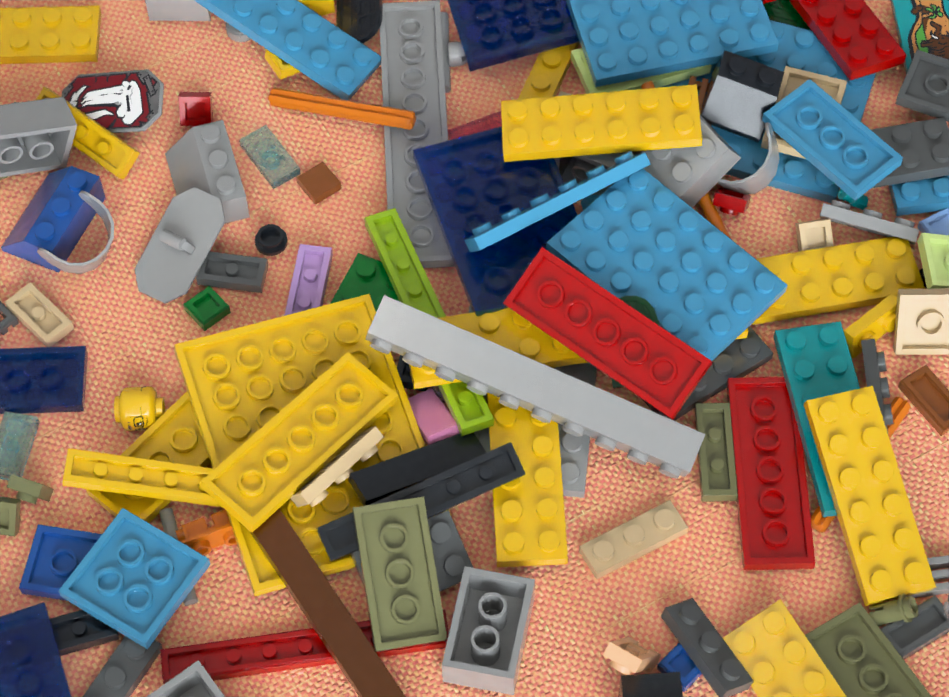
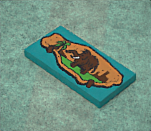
[890,0,949,74]

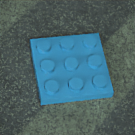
[59,508,211,649]

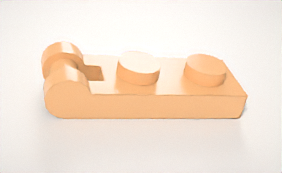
[603,637,661,675]

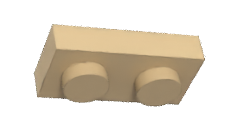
[5,282,74,349]

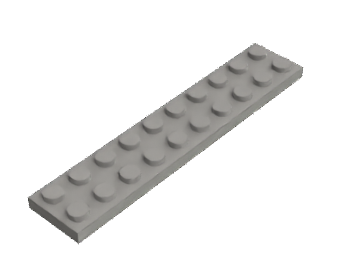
[380,0,456,268]

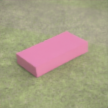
[408,388,460,445]

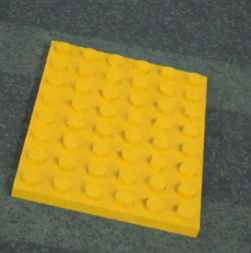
[174,294,452,597]

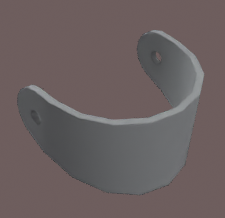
[717,122,779,195]
[37,190,114,274]

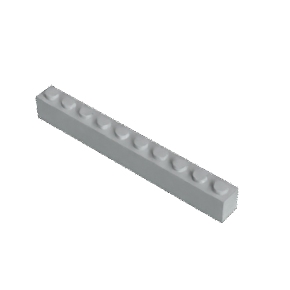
[366,295,705,479]

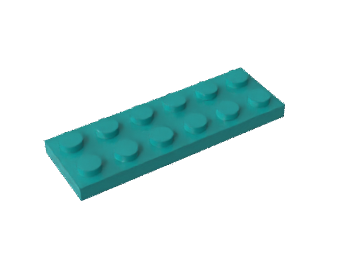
[773,321,860,517]

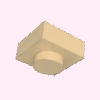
[795,218,834,252]

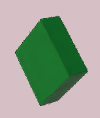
[183,286,231,331]

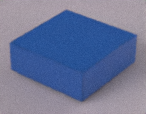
[657,643,702,692]

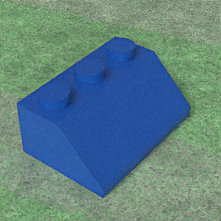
[1,166,106,273]

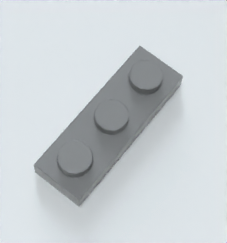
[820,200,920,245]

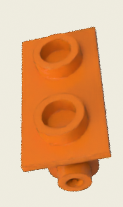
[175,509,237,556]

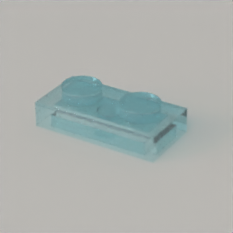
[0,411,40,481]

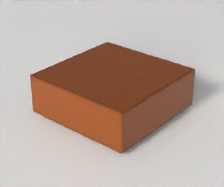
[296,162,342,205]

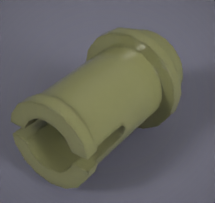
[869,594,918,627]

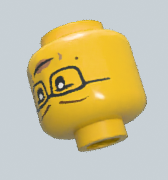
[114,386,165,431]

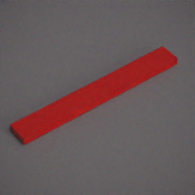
[160,610,449,685]

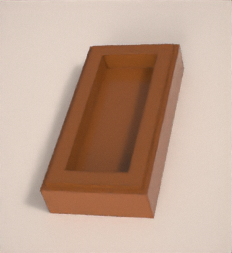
[898,365,949,436]

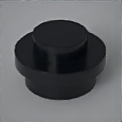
[255,224,288,256]

